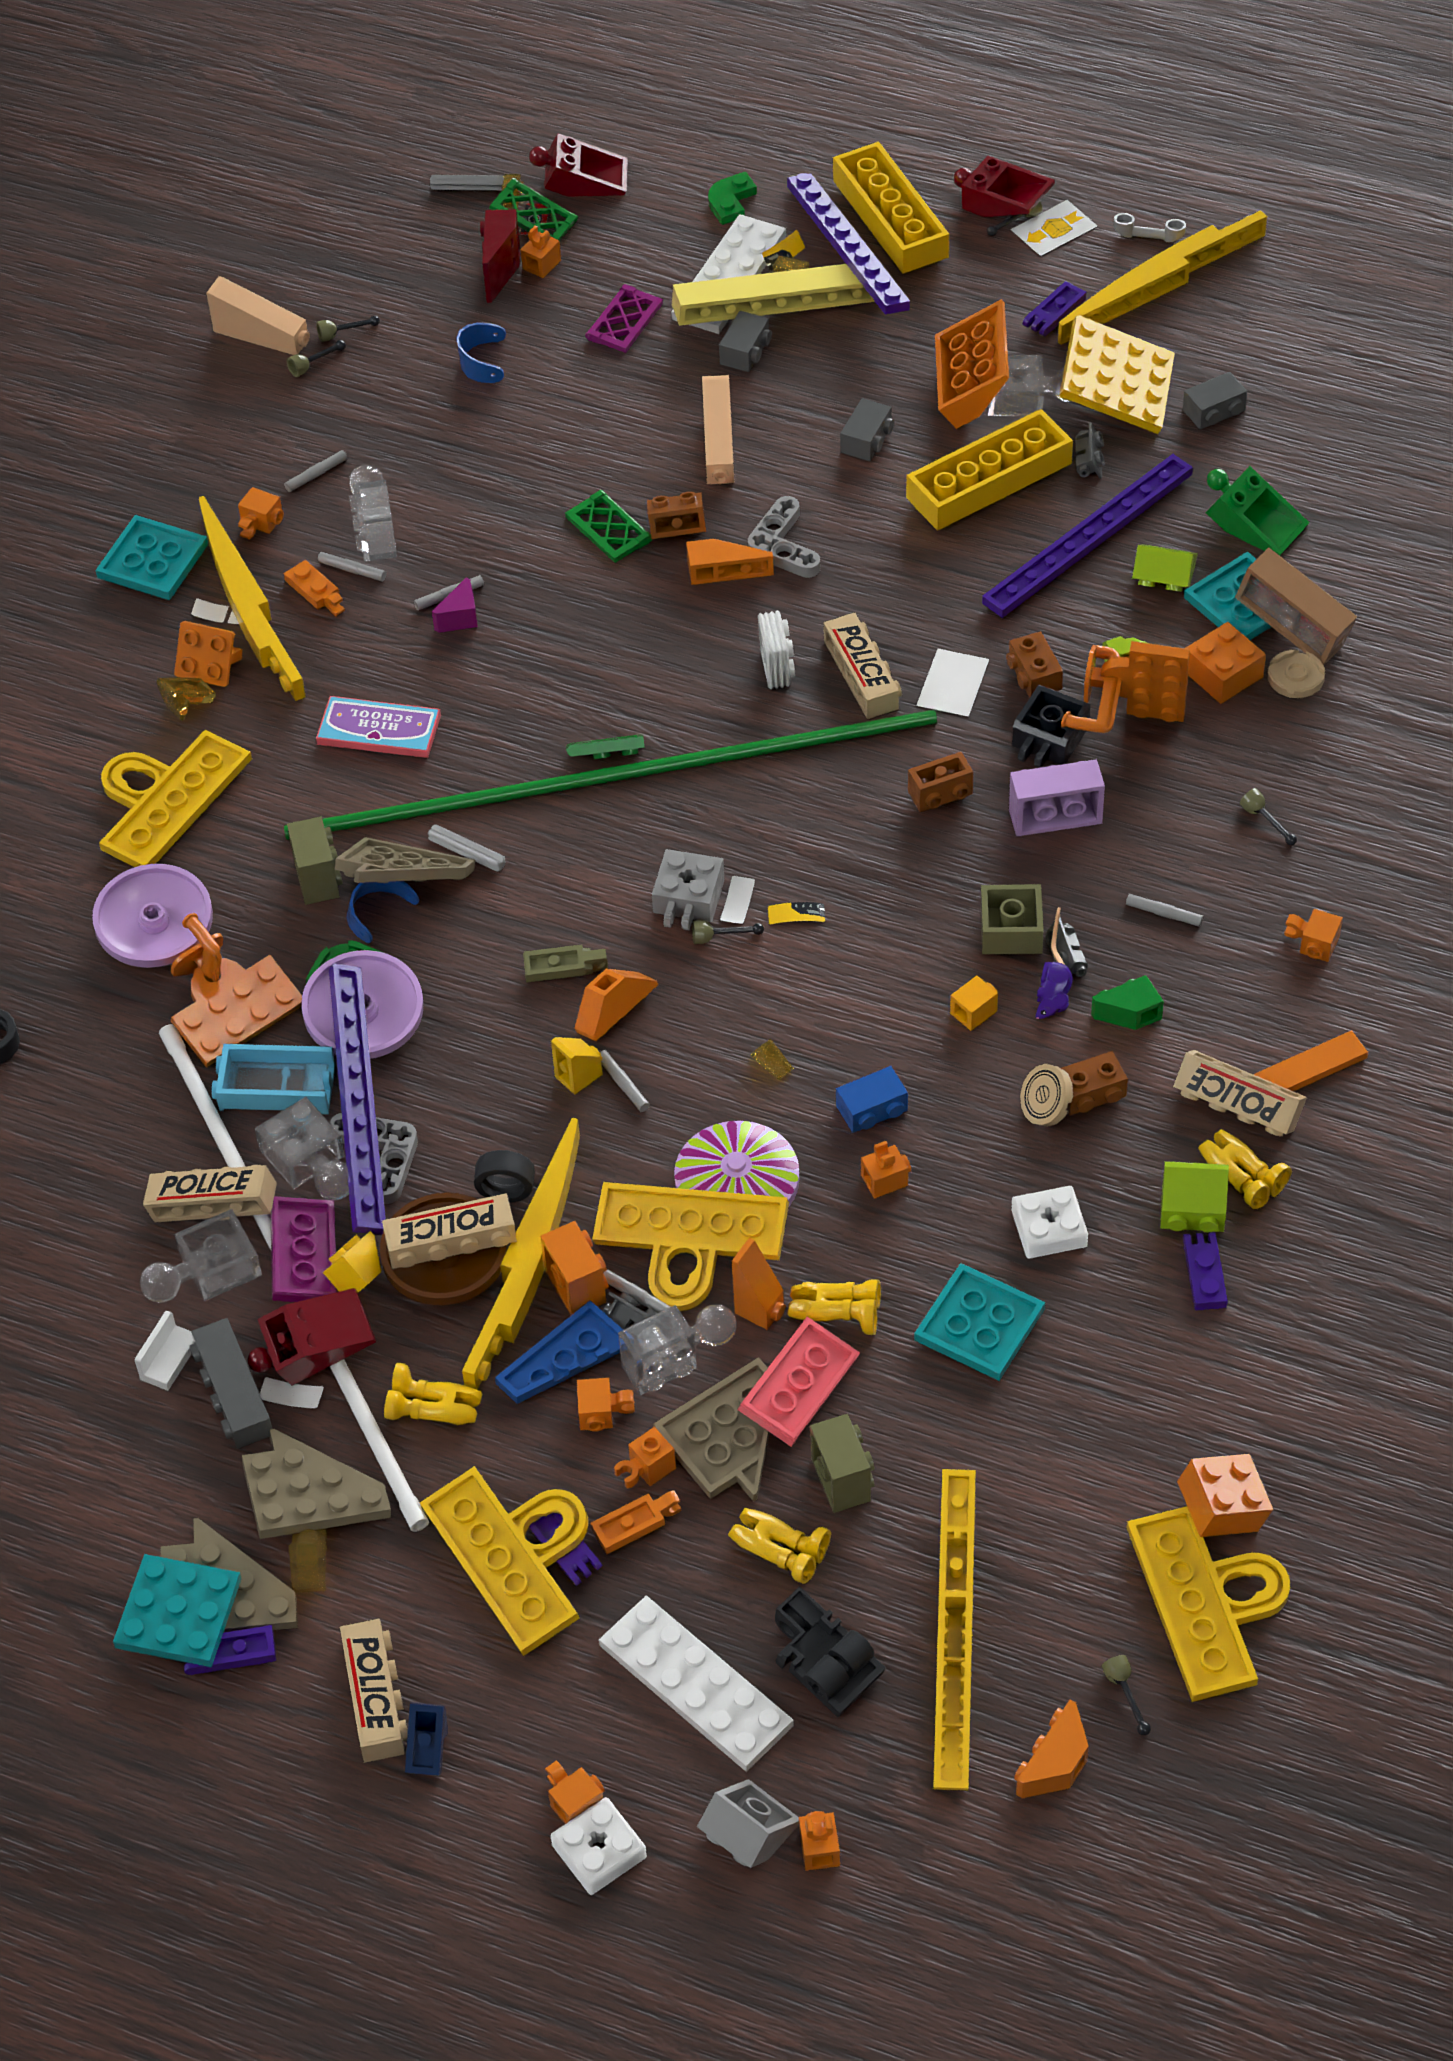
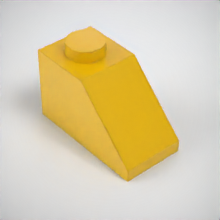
[551,1037,603,1095]

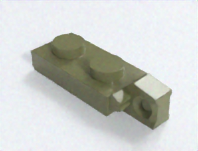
[523,944,608,982]

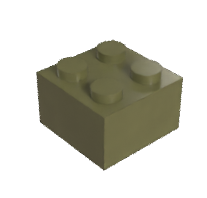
[287,816,343,905]
[980,884,1044,954]
[810,1414,875,1513]

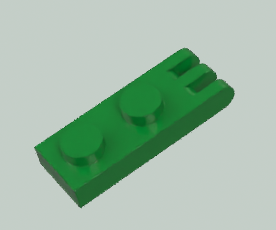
[566,734,645,759]

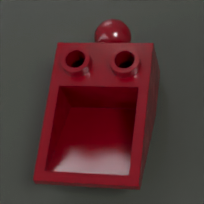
[529,133,628,197]
[954,155,1055,217]
[480,209,520,303]
[247,1288,376,1386]

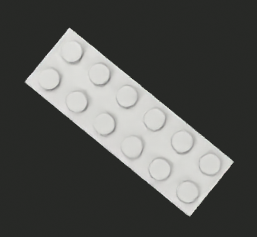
[671,214,786,334]
[599,1595,794,1772]

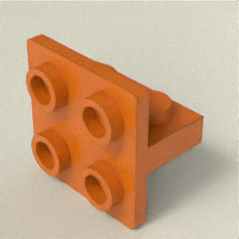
[174,621,243,687]

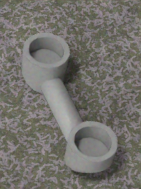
[1113,213,1186,242]

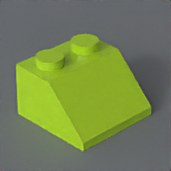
[1132,544,1198,592]
[1160,1161,1229,1233]

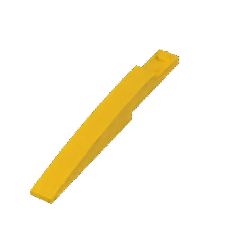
[1058,210,1267,345]
[199,496,306,701]
[462,1118,580,1390]
[934,1469,976,1791]

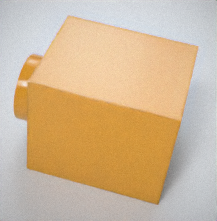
[950,975,998,1031]

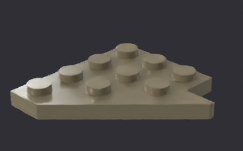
[334,837,475,883]
[653,1357,770,1502]
[242,1429,391,1539]
[161,1518,298,1633]

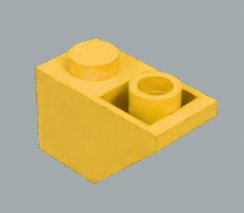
[323,1231,381,1292]

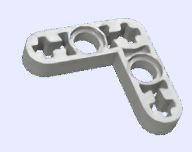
[748,496,820,578]
[330,1113,418,1204]

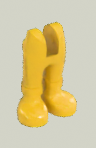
[1198,1129,1292,1209]
[787,1279,881,1335]
[384,1363,482,1425]
[728,1508,831,1584]

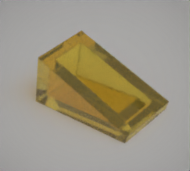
[751,1038,794,1080]

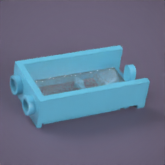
[212,1044,336,1114]

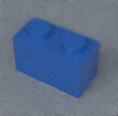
[836,1066,908,1133]

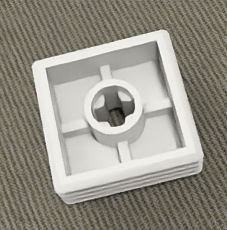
[758,610,795,690]
[1011,1186,1088,1258]
[551,1797,647,1895]

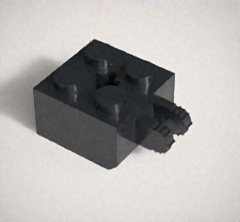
[1012,685,1091,768]

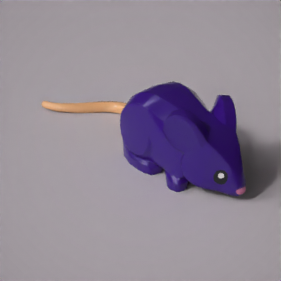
[1036,907,1073,1019]

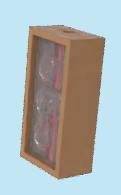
[1235,547,1357,665]

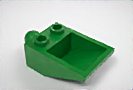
[1205,466,1310,556]

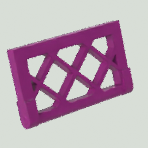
[585,284,663,353]

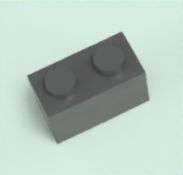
[719,311,772,372]
[1183,372,1247,430]
[840,398,894,461]

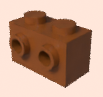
[647,492,706,539]
[1006,631,1063,697]
[908,752,974,812]
[1060,1051,1128,1115]

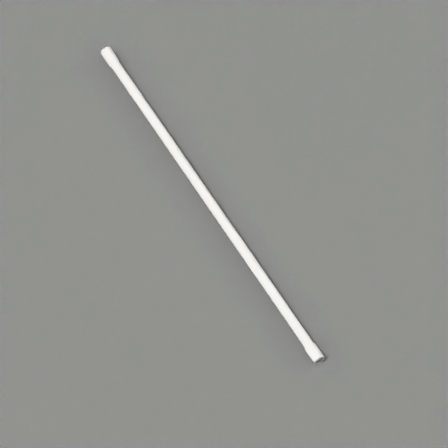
[159,1024,429,1532]

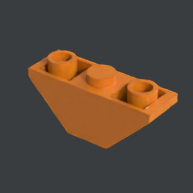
[575,968,658,1041]
[1014,1699,1089,1798]

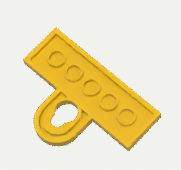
[99,730,252,867]
[592,1182,789,1311]
[420,1466,588,1656]
[1127,1506,1290,1702]

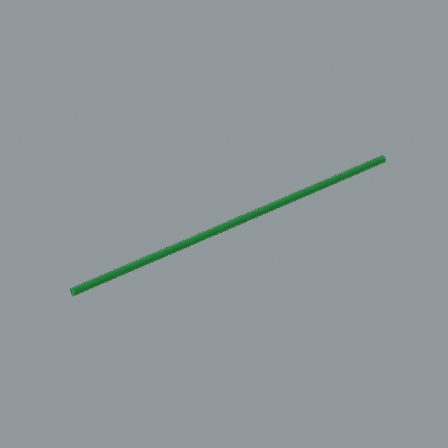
[284,710,937,840]

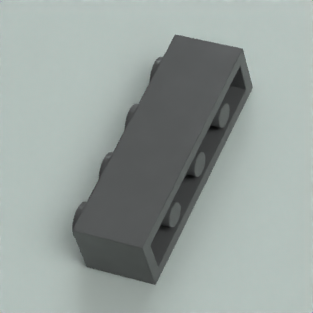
[189,1318,272,1449]

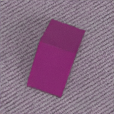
[432,577,478,633]

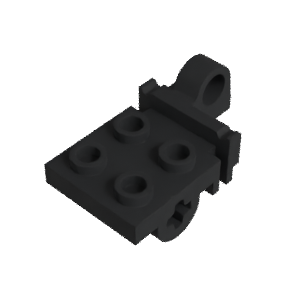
[775,1586,886,1717]

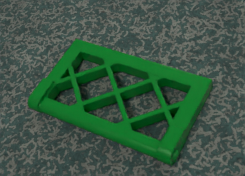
[490,178,578,241]
[565,490,652,563]

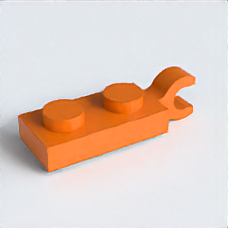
[284,560,345,616]
[590,1490,681,1555]

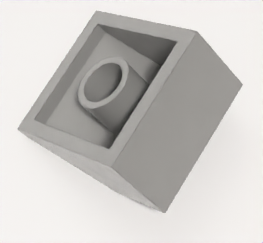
[697,1779,799,1868]

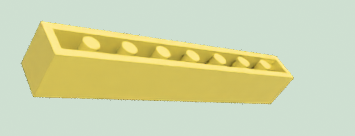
[672,264,875,326]

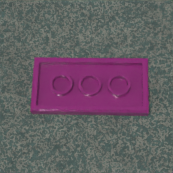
[271,1196,337,1302]

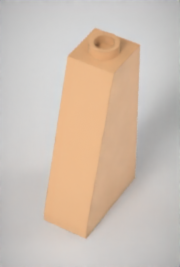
[206,276,310,355]
[702,375,734,484]

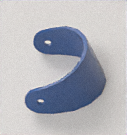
[456,322,506,383]
[346,881,419,943]

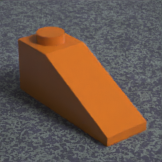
[686,539,774,585]
[732,1238,786,1330]

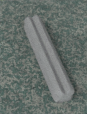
[430,175,505,191]
[428,824,506,872]

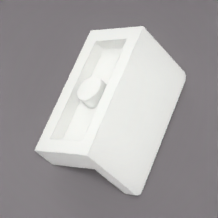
[135,1311,194,1391]

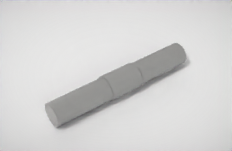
[284,450,348,492]
[318,552,386,582]
[414,575,484,611]
[1126,894,1203,927]
[600,1050,650,1112]
[603,1269,673,1319]

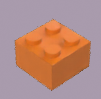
[1186,622,1266,704]
[540,1221,609,1315]
[1177,1454,1273,1537]

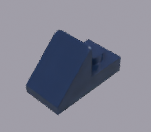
[405,1703,448,1776]

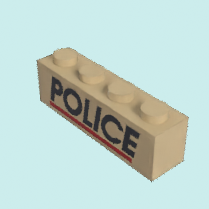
[824,613,902,719]
[1173,1050,1307,1136]
[143,1165,277,1222]
[382,1193,517,1269]
[340,1619,408,1763]

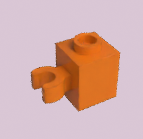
[520,226,561,278]
[238,487,284,540]
[1284,909,1343,962]
[861,1141,911,1199]
[577,1378,635,1431]
[614,1426,676,1489]
[545,1760,605,1824]
[799,1811,840,1871]

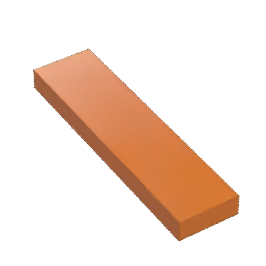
[1253,1030,1368,1091]

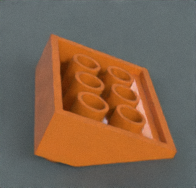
[935,299,1009,429]

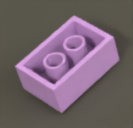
[1009,759,1105,837]

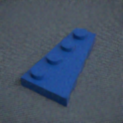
[495,1301,634,1404]

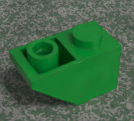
[1091,975,1164,1030]

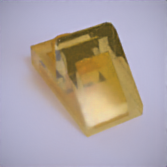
[156,678,216,721]
[289,1528,327,1593]

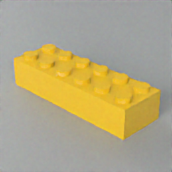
[833,141,949,274]
[906,409,1073,531]

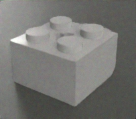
[652,849,724,930]

